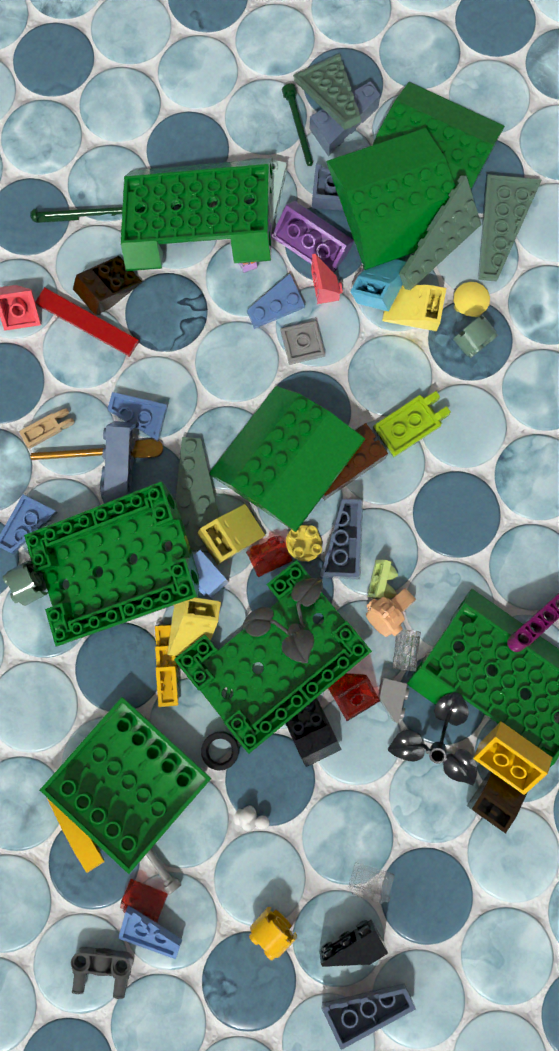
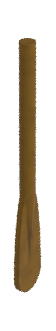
[31,439,163,460]

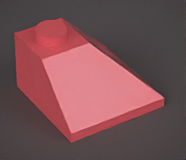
[311,254,343,304]
[0,285,41,331]

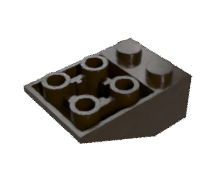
[73,256,142,316]
[467,771,528,834]

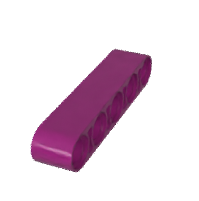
[507,593,559,652]

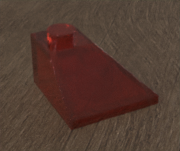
[328,673,380,721]

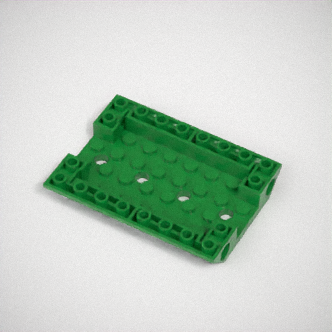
[24,481,200,647]

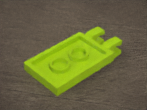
[373,391,451,457]

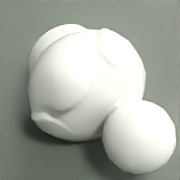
[235,805,270,831]

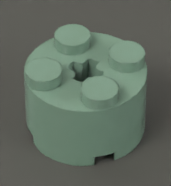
[453,314,498,358]
[3,560,48,606]

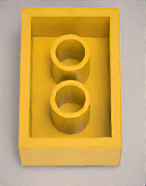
[473,722,552,795]

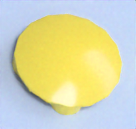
[453,282,490,317]
[286,525,322,561]

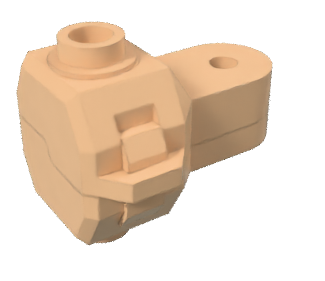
[366,588,416,637]

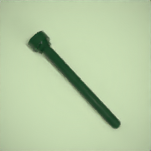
[282,83,313,166]

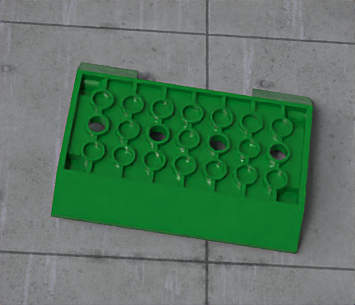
[121,158,273,271]
[174,560,372,754]
[407,589,559,767]

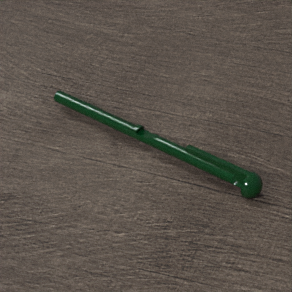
[30,207,174,223]

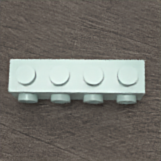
[252,158,287,233]

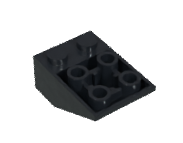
[286,698,342,767]
[319,920,388,967]

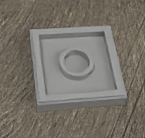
[280,320,325,365]

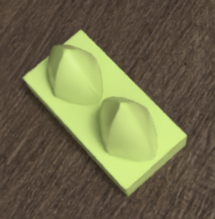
[367,560,398,599]

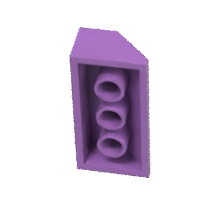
[272,201,354,273]

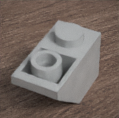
[378,678,409,723]

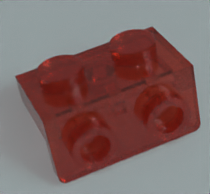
[246,536,293,577]
[120,879,168,923]

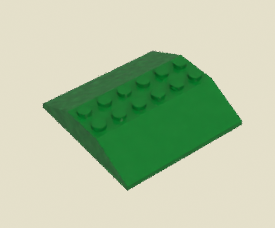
[372,82,505,191]
[326,128,456,270]
[209,386,365,532]
[39,697,212,874]

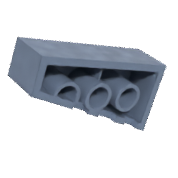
[309,81,381,157]
[312,163,344,211]
[101,421,137,503]
[320,499,363,579]
[321,984,416,1050]

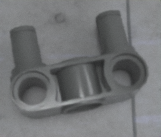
[71,947,134,999]

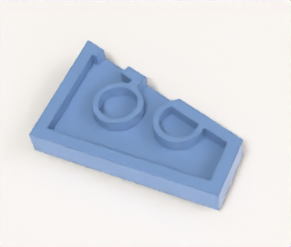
[247,274,305,329]
[107,392,167,441]
[0,494,58,554]
[118,905,182,959]

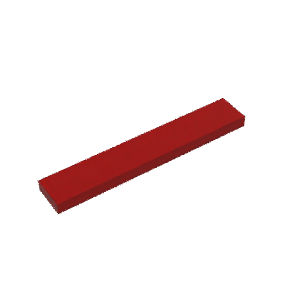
[35,287,139,357]

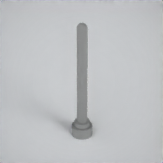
[146,848,182,895]

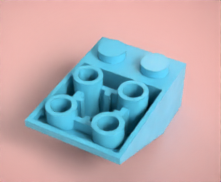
[350,259,406,312]

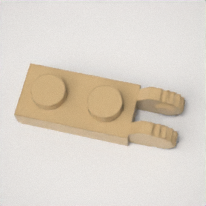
[19,408,75,449]

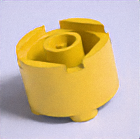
[249,907,297,960]

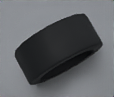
[201,731,239,771]

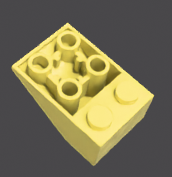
[382,285,446,331]
[197,504,266,565]
[167,598,221,656]

